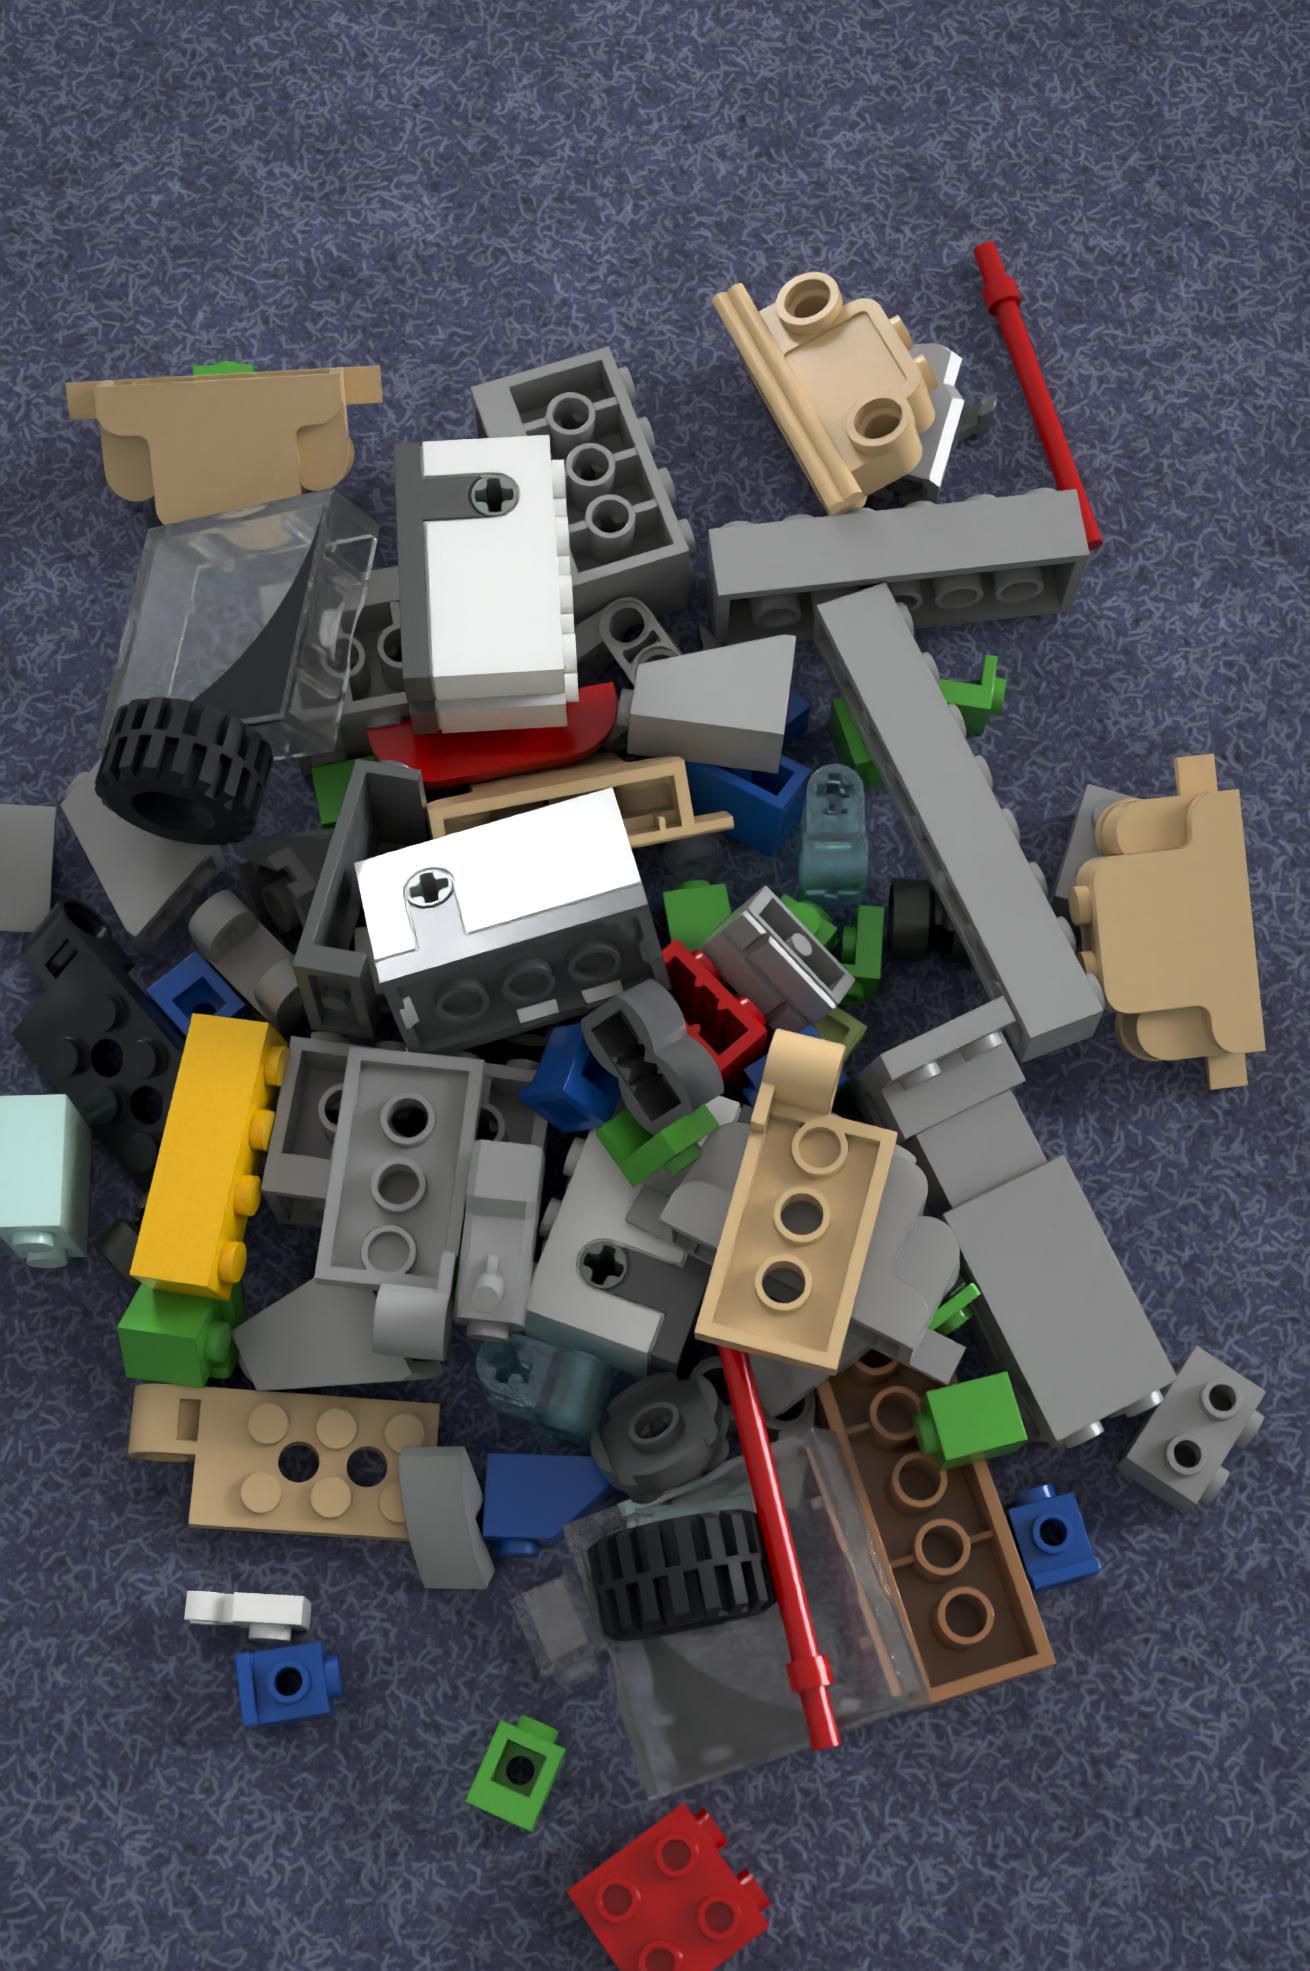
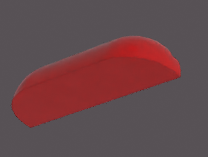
[366,682,618,791]

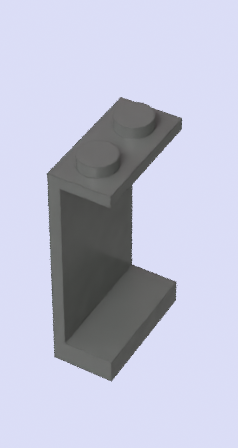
[292,759,430,1041]

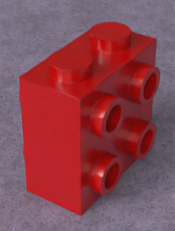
[661,939,767,1099]
[566,1802,771,1971]

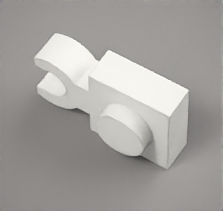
[184,1591,312,1643]

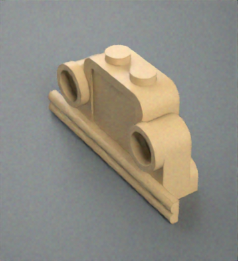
[711,272,938,516]
[65,365,383,541]
[426,753,734,849]
[1068,753,1266,1090]

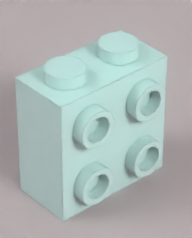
[0,1094,92,1268]

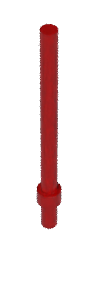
[973,241,1103,551]
[718,1345,841,1751]

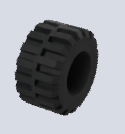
[95,697,274,845]
[587,1509,778,1641]

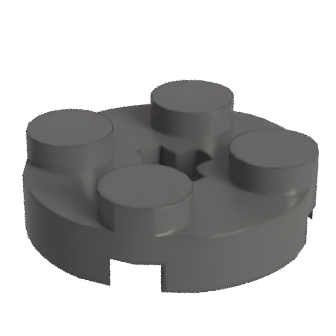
[590,1371,729,1504]

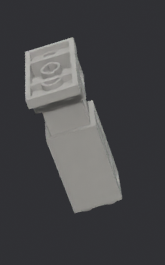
[837,995,1179,1449]

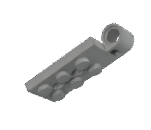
[314,1046,486,1361]

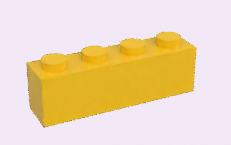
[129,1013,290,1301]

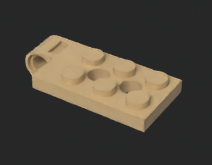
[694,1028,898,1376]
[127,1383,440,1542]

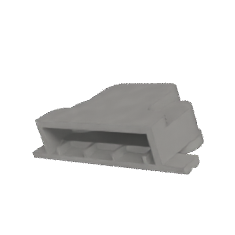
[625,1112,966,1386]

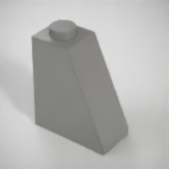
[617,634,796,774]
[60,759,226,958]
[231,1278,444,1391]

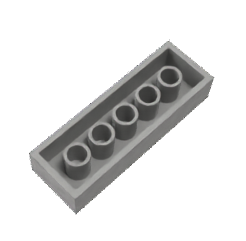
[705,488,1090,647]

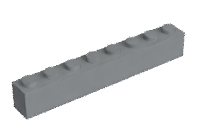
[812,582,1105,1063]

